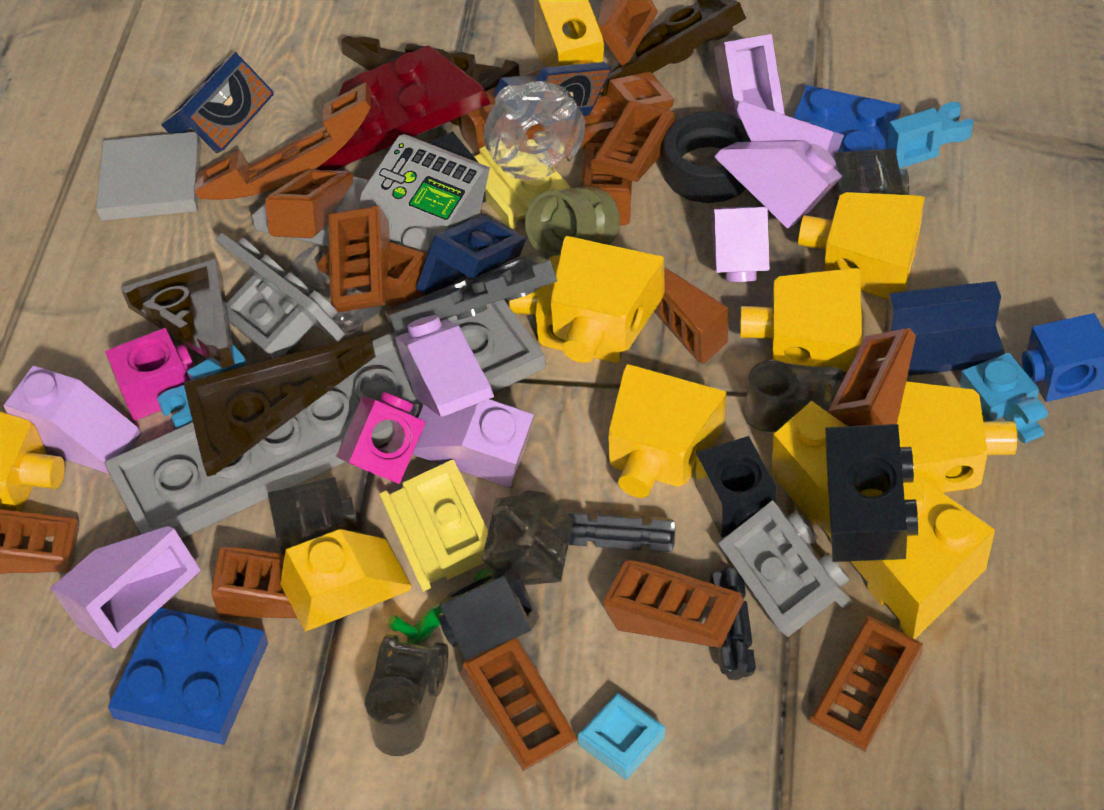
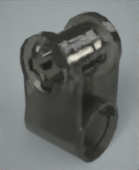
[744,360,847,432]
[365,634,449,756]

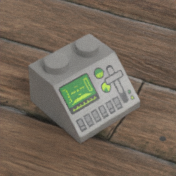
[359,134,490,253]

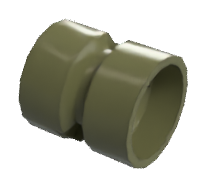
[525,186,620,257]

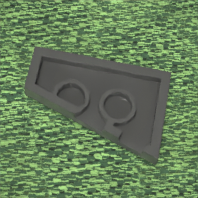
[384,254,557,335]

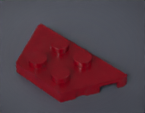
[317,45,491,170]

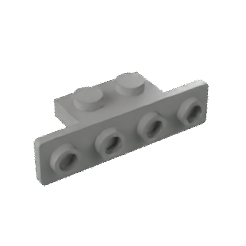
[215,233,345,359]

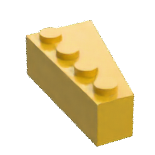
[771,401,995,639]

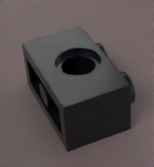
[825,424,918,562]

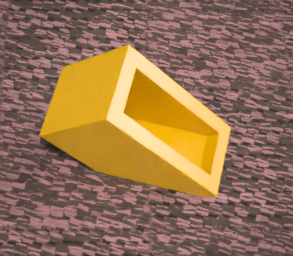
[280,529,412,632]

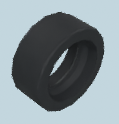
[663,111,751,203]

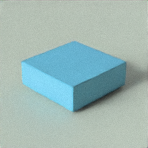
[578,693,665,780]

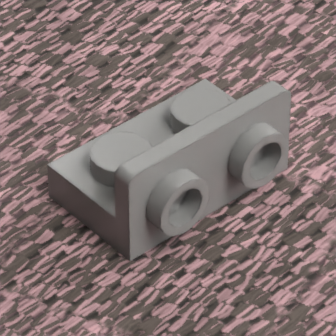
[718,500,854,637]

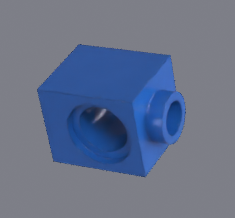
[1022,313,1104,402]

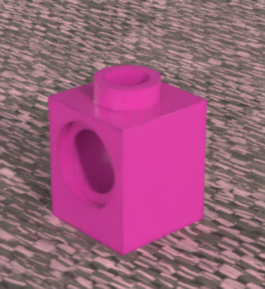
[105,328,194,421]
[336,392,426,484]

